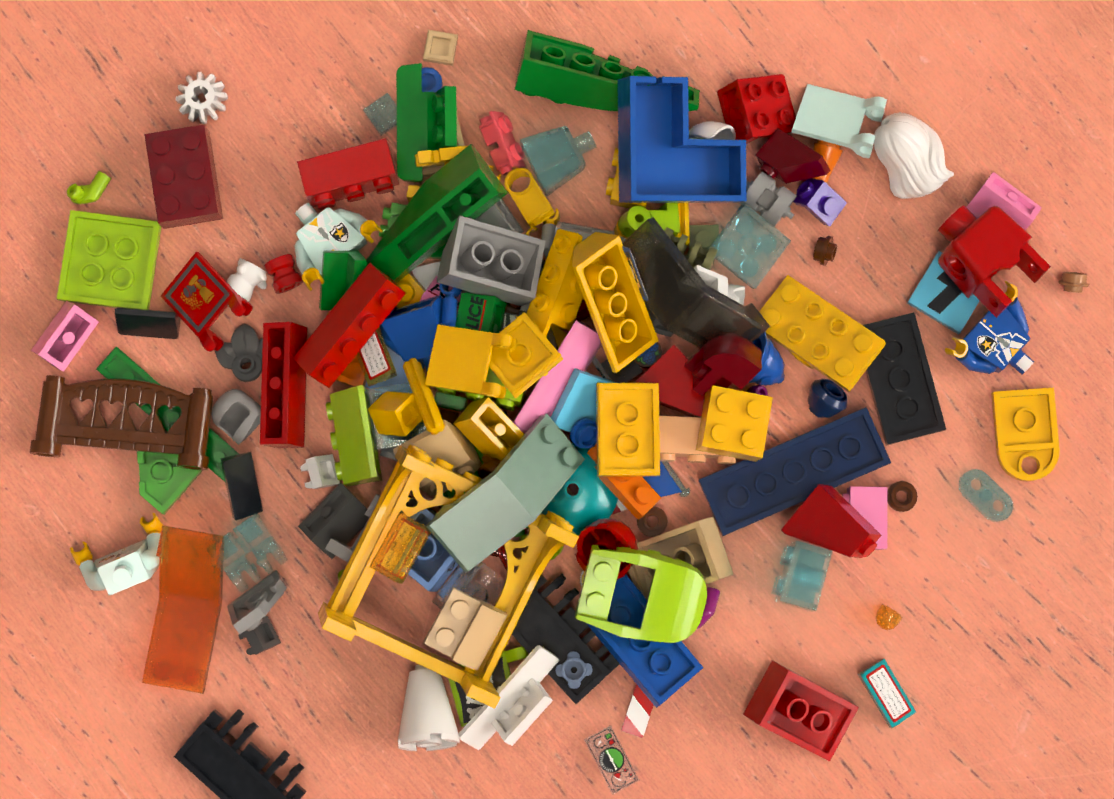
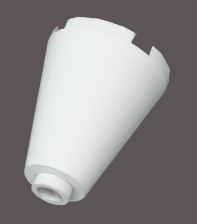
[398,665,460,751]

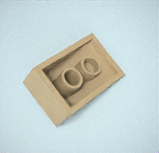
[628,517,734,599]

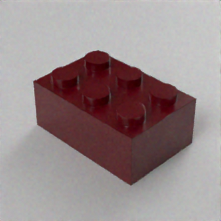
[144,124,223,229]

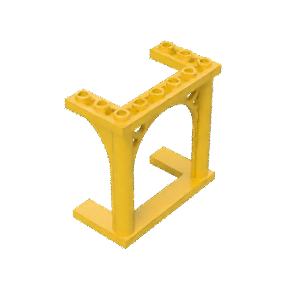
[318,444,579,709]

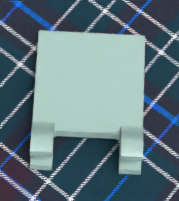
[792,84,887,158]

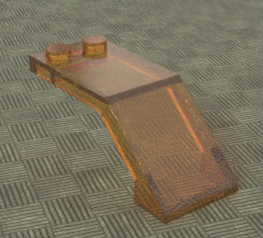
[142,525,224,694]

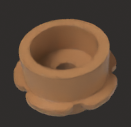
[1059,272,1089,293]

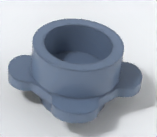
[555,651,593,689]

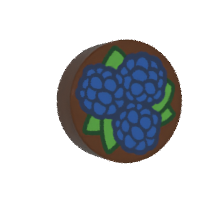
[634,342,662,368]

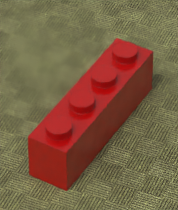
[293,263,406,388]
[260,322,308,448]

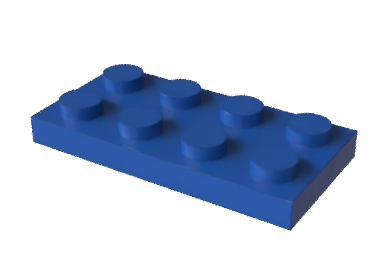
[586,575,704,708]

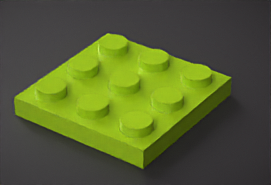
[57,210,161,310]

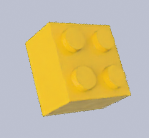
[696,385,773,462]

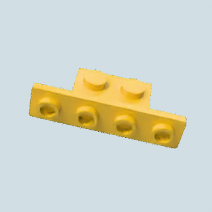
[526,229,583,337]

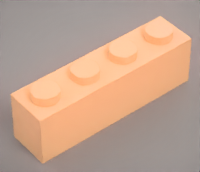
[659,416,739,464]

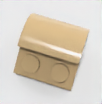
[424,587,508,670]

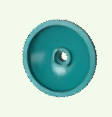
[541,444,618,535]

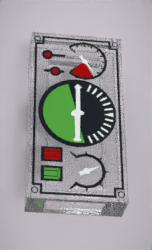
[584,725,640,795]

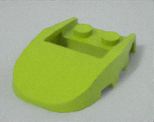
[574,545,707,643]

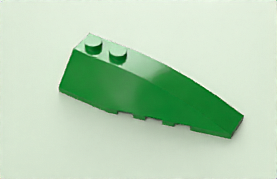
[514,30,700,112]

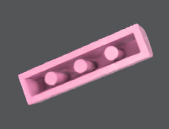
[513,320,602,434]

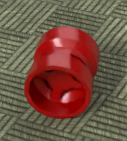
[264,254,303,294]

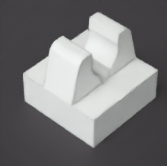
[300,454,340,489]

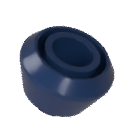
[807,379,847,418]

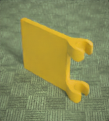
[425,324,517,399]

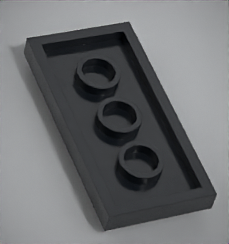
[863,312,946,446]

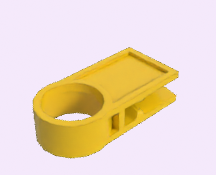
[504,168,556,229]

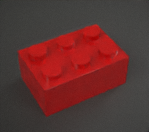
[297,138,400,210]

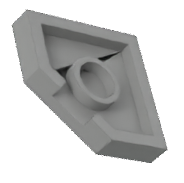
[227,570,287,634]

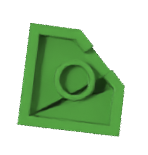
[137,451,203,515]

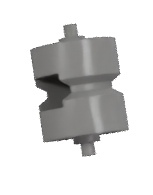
[740,171,797,228]

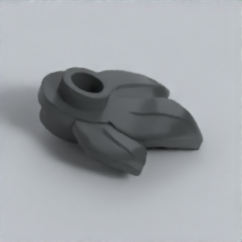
[215,324,263,382]

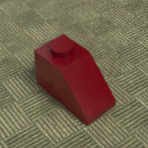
[755,128,831,184]

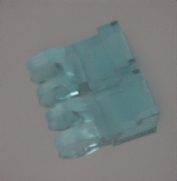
[206,513,288,593]

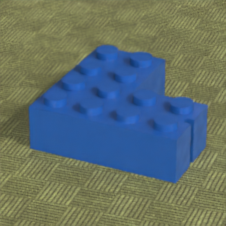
[618,76,747,203]

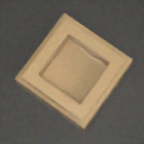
[423,30,458,66]

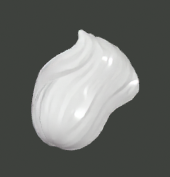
[874,112,954,199]

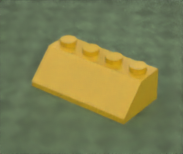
[572,232,659,373]

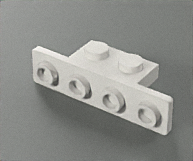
[458,645,559,750]

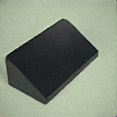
[115,308,181,339]
[220,452,263,520]

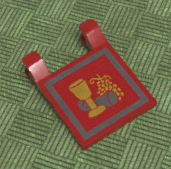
[161,252,253,352]

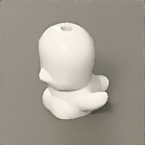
[226,258,267,306]

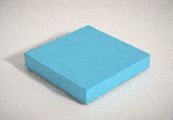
[551,368,617,432]

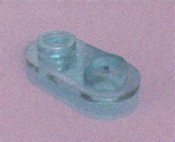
[959,469,1013,522]

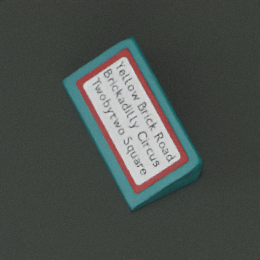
[858,659,916,728]

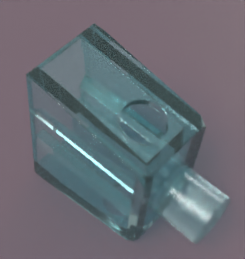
[520,126,596,196]

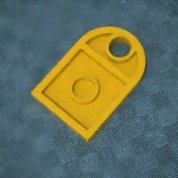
[991,387,1060,481]

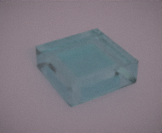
[363,93,397,136]

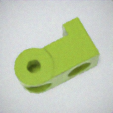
[618,203,680,239]

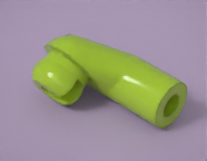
[67,171,111,205]

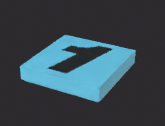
[907,251,979,335]

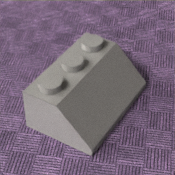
[437,216,546,306]

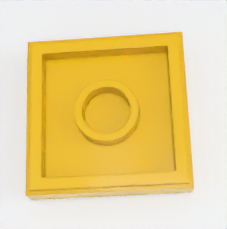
[489,312,563,399]

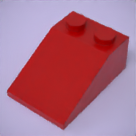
[743,660,859,761]

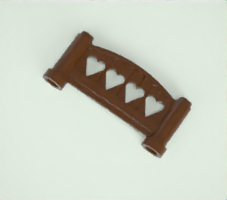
[30,375,213,470]

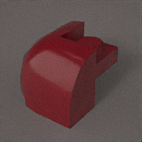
[684,333,762,396]

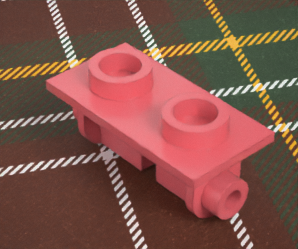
[479,111,526,175]

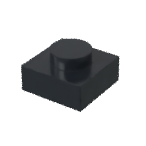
[600,359,643,383]

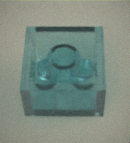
[771,540,832,612]

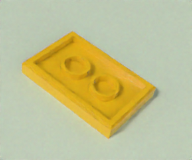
[596,383,660,476]

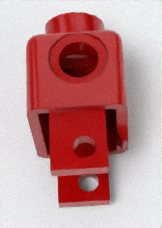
[938,205,1051,318]

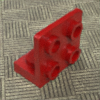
[717,74,796,144]

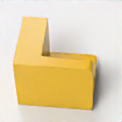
[368,391,423,436]

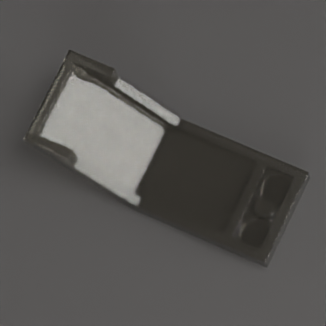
[622,217,771,348]

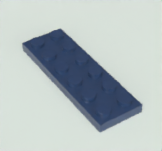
[698,407,891,536]

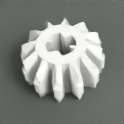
[176,72,228,124]

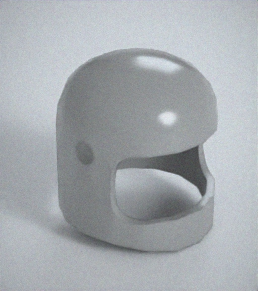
[211,389,261,445]

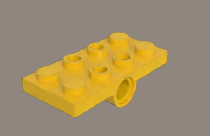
[751,275,886,392]

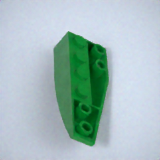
[366,144,508,283]

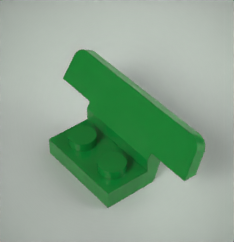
[396,63,457,182]

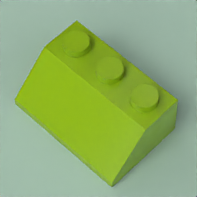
[326,385,382,486]

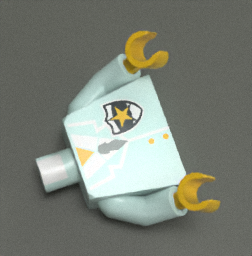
[294,203,383,291]
[70,513,165,595]

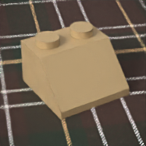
[393,420,482,496]

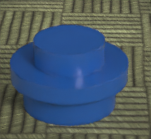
[570,418,597,449]

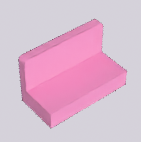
[967,172,1042,230]

